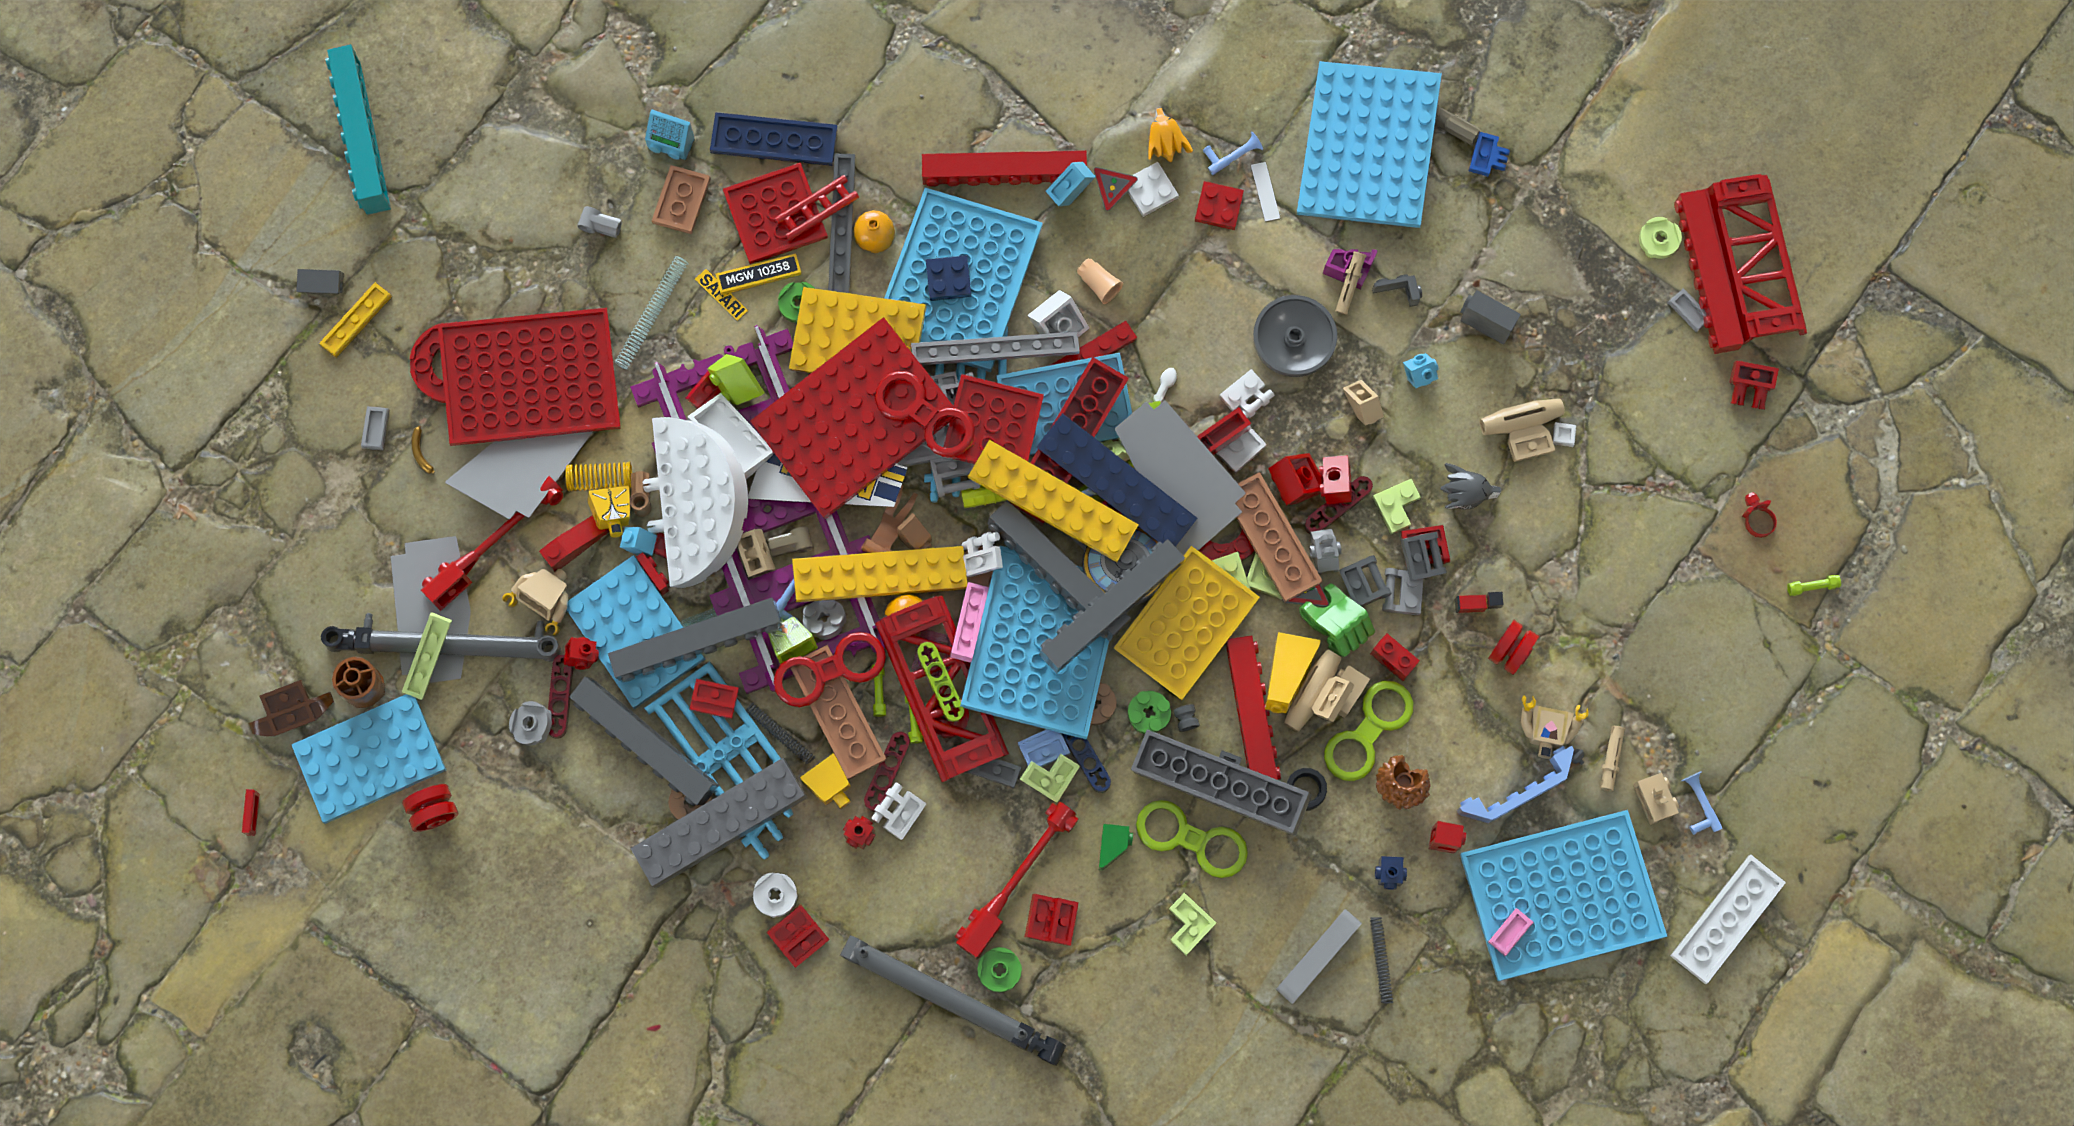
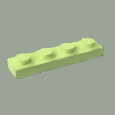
[402,613,452,700]

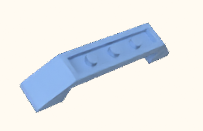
[1457,746,1574,823]

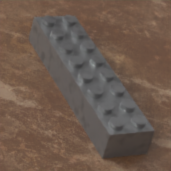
[1131,730,1312,836]
[631,758,807,888]

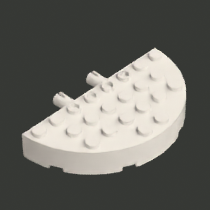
[643,417,748,588]

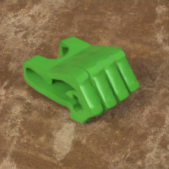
[1299,583,1375,657]

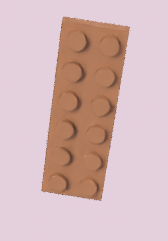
[1235,472,1323,603]
[791,645,887,780]

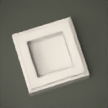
[1552,422,1576,447]

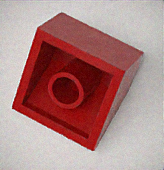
[1268,453,1324,506]

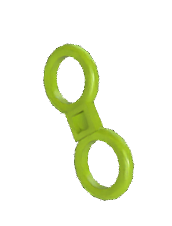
[1324,681,1414,781]
[1136,800,1248,878]

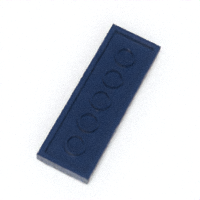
[710,112,838,166]

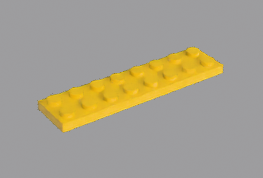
[968,440,1139,562]
[792,546,967,602]

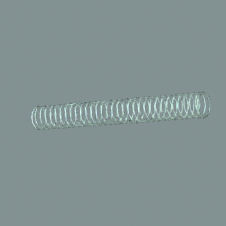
[615,256,688,369]

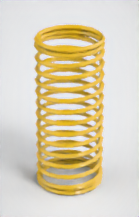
[566,461,632,492]

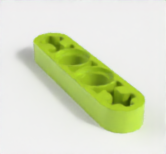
[917,642,964,722]

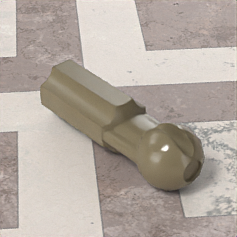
[1435,105,1480,145]

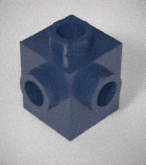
[1375,856,1407,890]

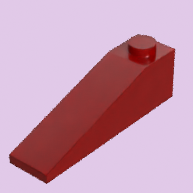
[539,515,609,572]

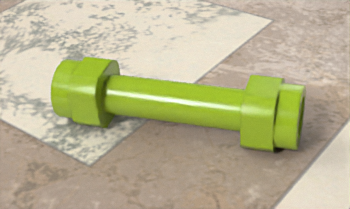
[1787,575,1841,596]
[871,664,886,717]
[905,696,923,744]

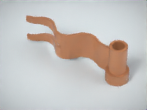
[861,485,918,553]

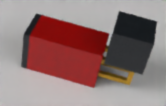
[1455,592,1504,613]

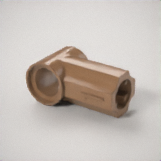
[630,471,652,517]

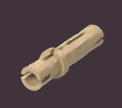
[1335,251,1366,315]
[1600,726,1625,792]

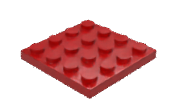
[723,163,828,264]
[943,374,1044,464]

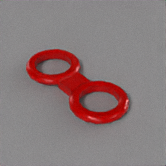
[875,371,975,457]
[773,632,886,707]

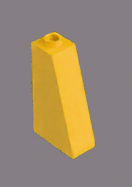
[1265,632,1321,713]

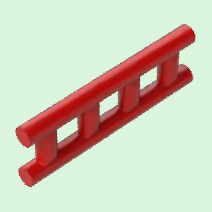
[774,175,859,241]

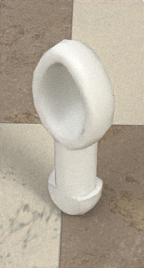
[1153,368,1177,403]

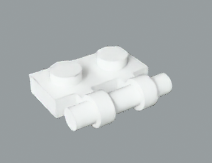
[1219,369,1275,418]
[962,532,1003,577]
[871,783,926,840]

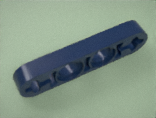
[1061,733,1111,793]

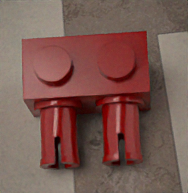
[1729,361,1779,410]

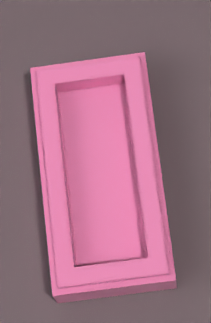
[1488,908,1534,956]

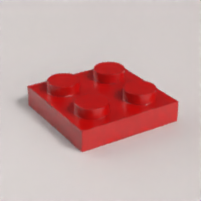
[1195,181,1244,230]

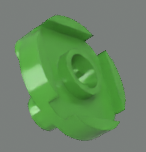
[778,282,814,324]
[1128,691,1171,734]
[977,947,1022,993]

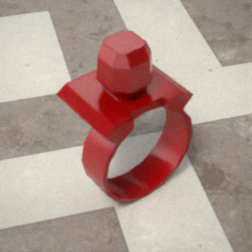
[1742,492,1777,538]

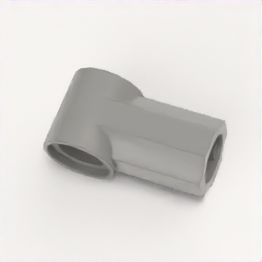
[577,206,622,238]

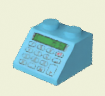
[645,109,695,160]

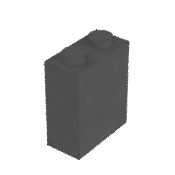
[1460,290,1521,345]

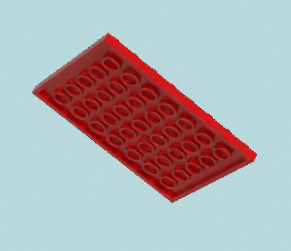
[438,308,621,446]
[750,317,956,519]

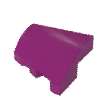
[1323,249,1378,290]

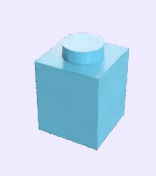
[620,527,657,556]

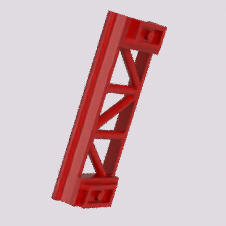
[1704,174,1807,345]
[875,596,1009,782]

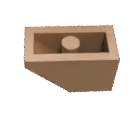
[897,513,932,550]

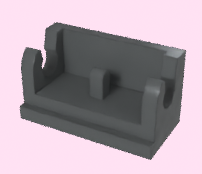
[296,269,344,294]

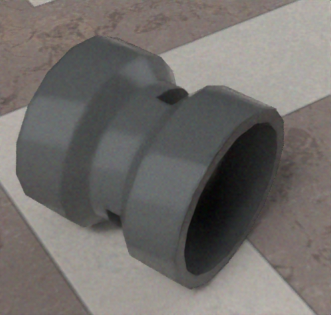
[1174,704,1200,732]

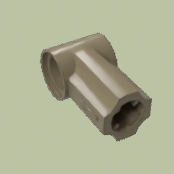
[768,527,813,557]

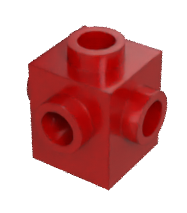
[564,637,599,670]
[843,816,876,850]

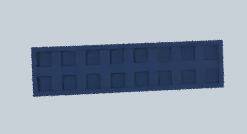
[1036,413,1198,547]

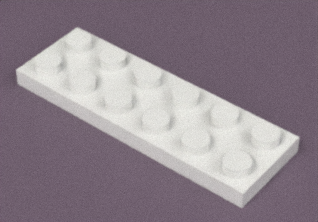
[1670,855,1786,984]

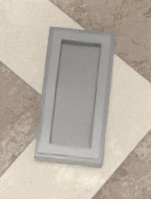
[1668,288,1707,332]
[361,406,390,450]

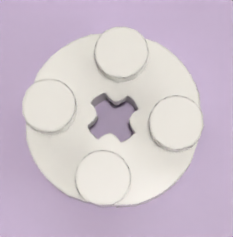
[753,873,798,918]

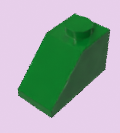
[1099,824,1133,871]

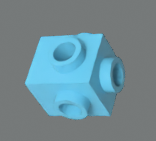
[1403,353,1439,388]

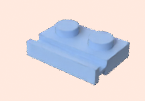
[1018,729,1070,767]

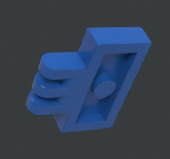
[1468,131,1510,177]

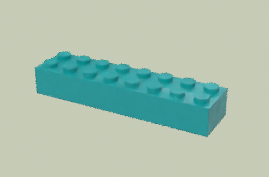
[325,44,391,215]

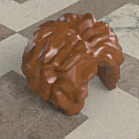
[1376,755,1431,810]

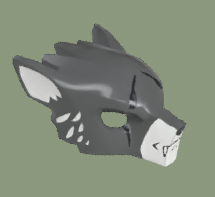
[1441,463,1501,509]

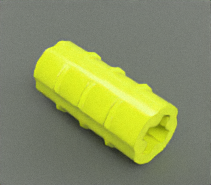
[961,485,1006,509]

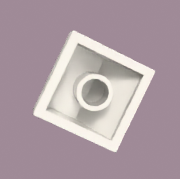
[1028,290,1089,337]

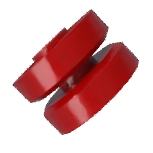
[1488,620,1539,675]
[402,784,459,832]

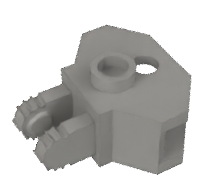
[1309,529,1341,574]

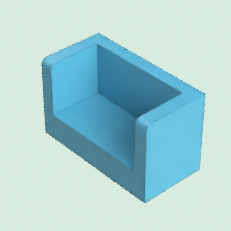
[1046,162,1096,206]

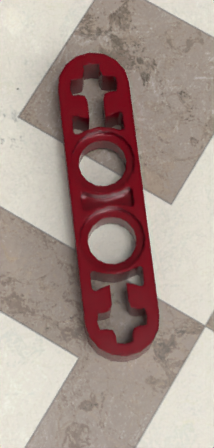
[1304,476,1373,534]
[548,654,573,739]
[864,732,910,812]

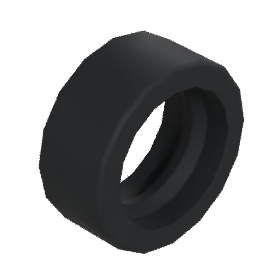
[1286,768,1327,811]

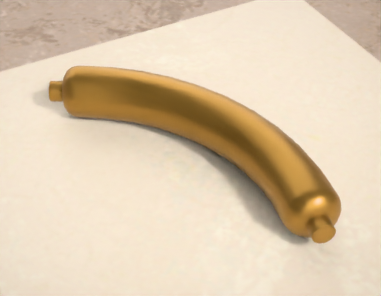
[411,426,435,474]

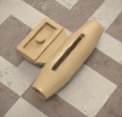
[1479,399,1565,462]
[1284,650,1355,732]

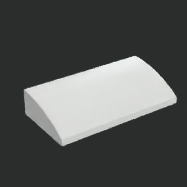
[688,393,774,479]

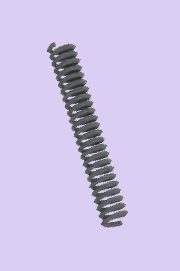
[745,702,815,764]
[1370,917,1393,1003]

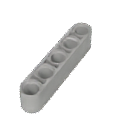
[1276,909,1362,1004]

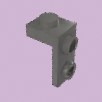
[1372,274,1422,307]

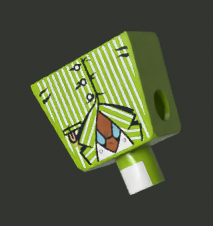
[768,617,818,665]

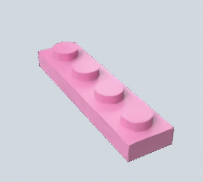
[950,582,989,662]

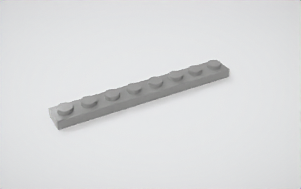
[910,332,1080,365]

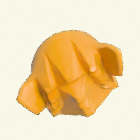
[1148,108,1193,162]

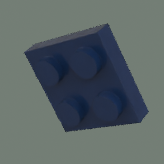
[926,255,971,301]

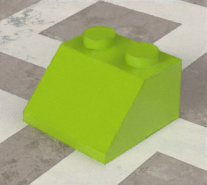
[707,354,765,405]

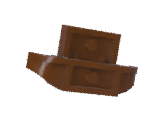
[248,679,334,736]

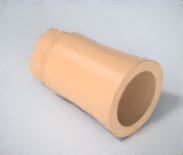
[1077,258,1123,304]

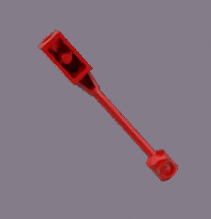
[421,476,563,611]
[955,802,1079,959]

